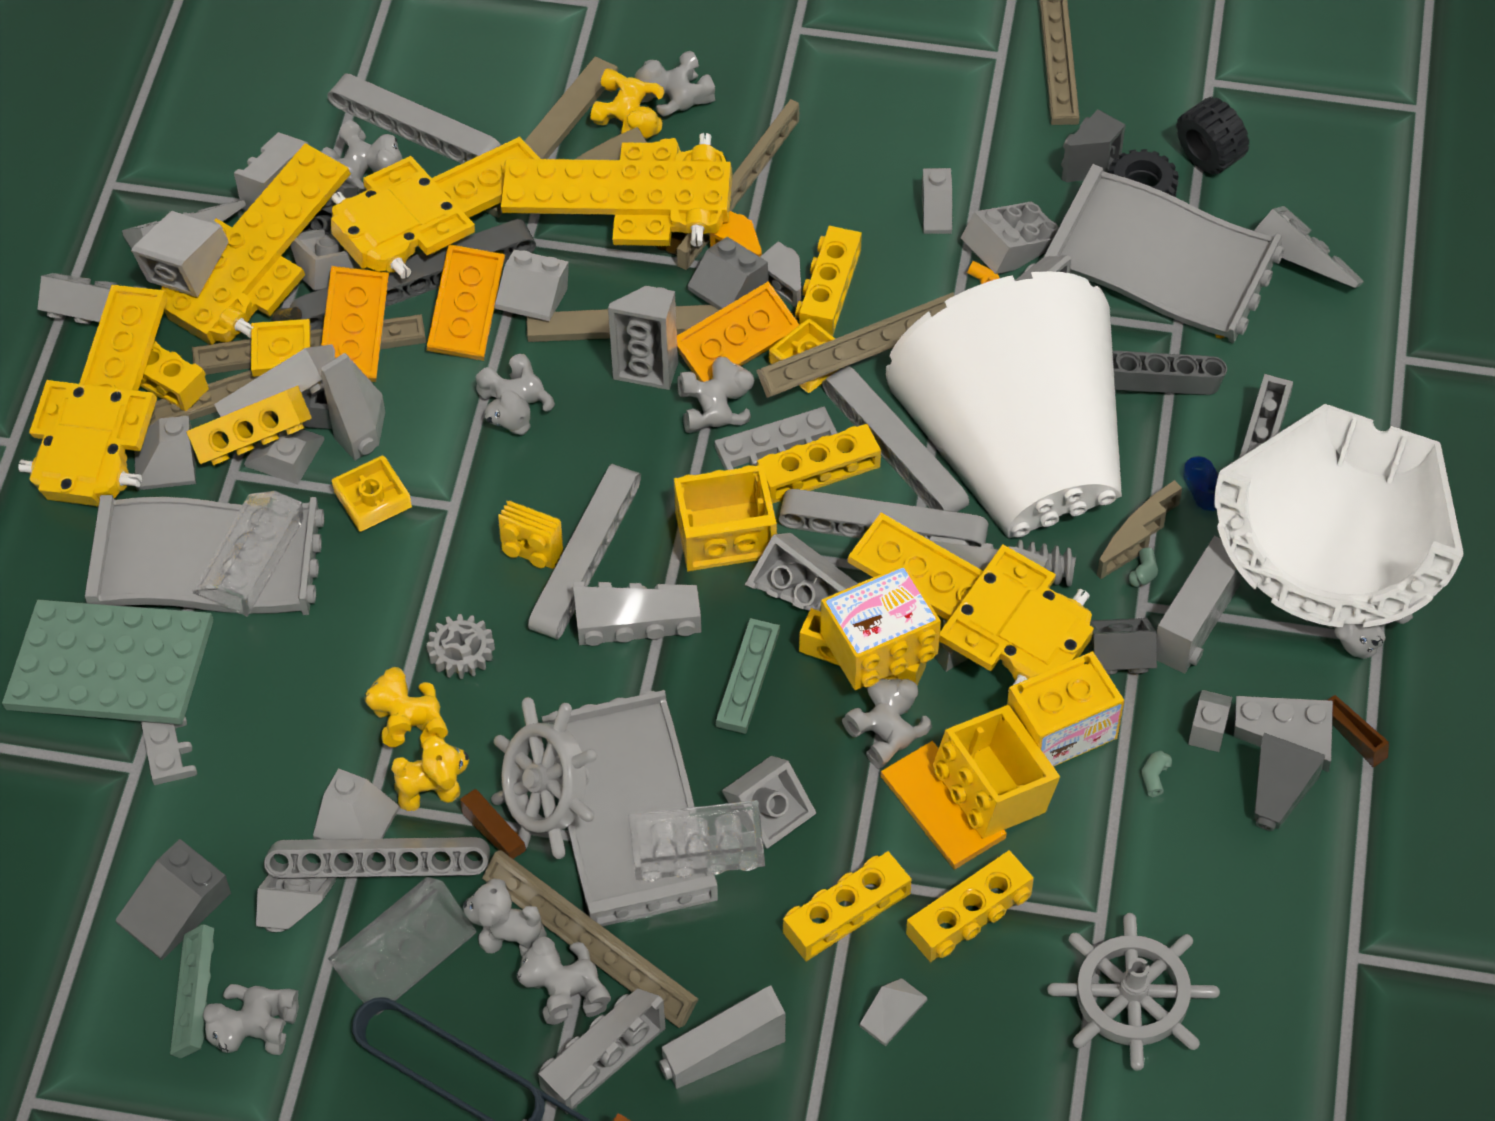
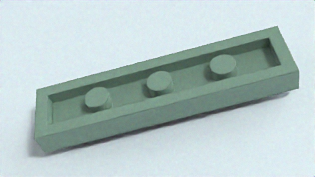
[716,618,780,734]
[170,924,214,1058]

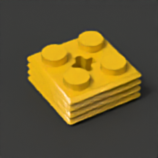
[769,318,839,393]
[331,455,412,531]
[498,501,563,568]

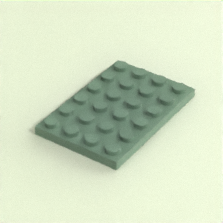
[2,600,214,725]

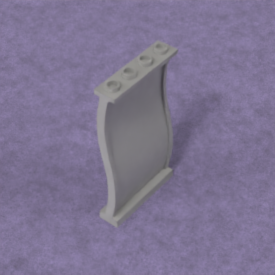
[1044,164,1285,343]
[85,495,324,615]
[542,690,718,926]

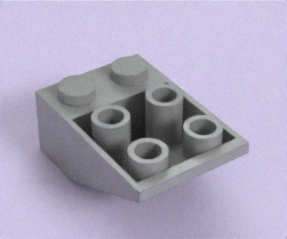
[961,201,1059,274]

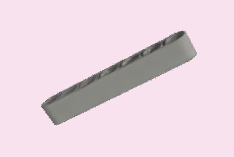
[327,74,501,164]
[822,366,969,512]
[528,464,641,639]
[779,489,989,547]
[264,837,490,878]

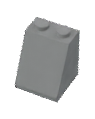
[131,211,229,297]

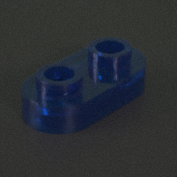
[1183,456,1218,511]

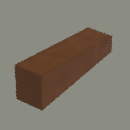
[1328,695,1389,768]
[460,789,526,859]

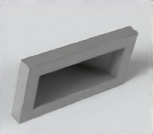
[860,978,927,1046]

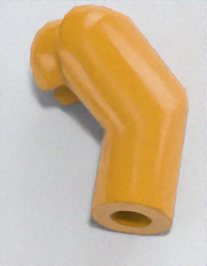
[967,261,999,284]

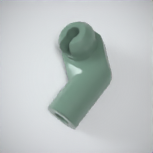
[1128,548,1158,587]
[1141,751,1172,797]

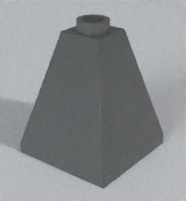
[1254,733,1325,831]

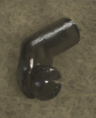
[271,307,302,322]

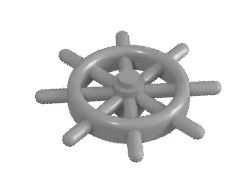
[491,697,597,859]
[1047,913,1220,1071]

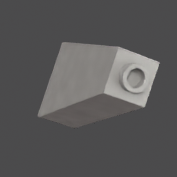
[659,986,785,1089]

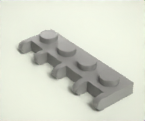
[715,406,837,470]
[141,717,197,785]

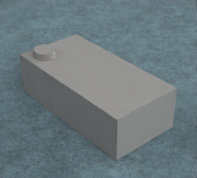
[1156,536,1242,674]

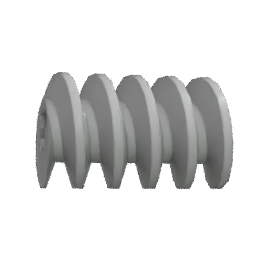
[1016,540,1076,587]

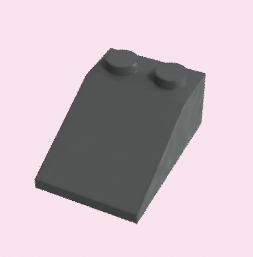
[115,839,231,961]

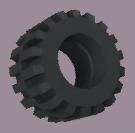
[1176,97,1250,174]
[1108,149,1179,197]

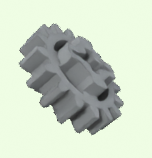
[427,614,495,679]

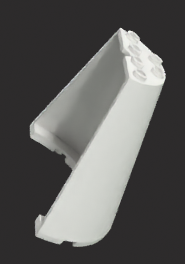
[886,271,1122,539]
[1215,404,1464,627]

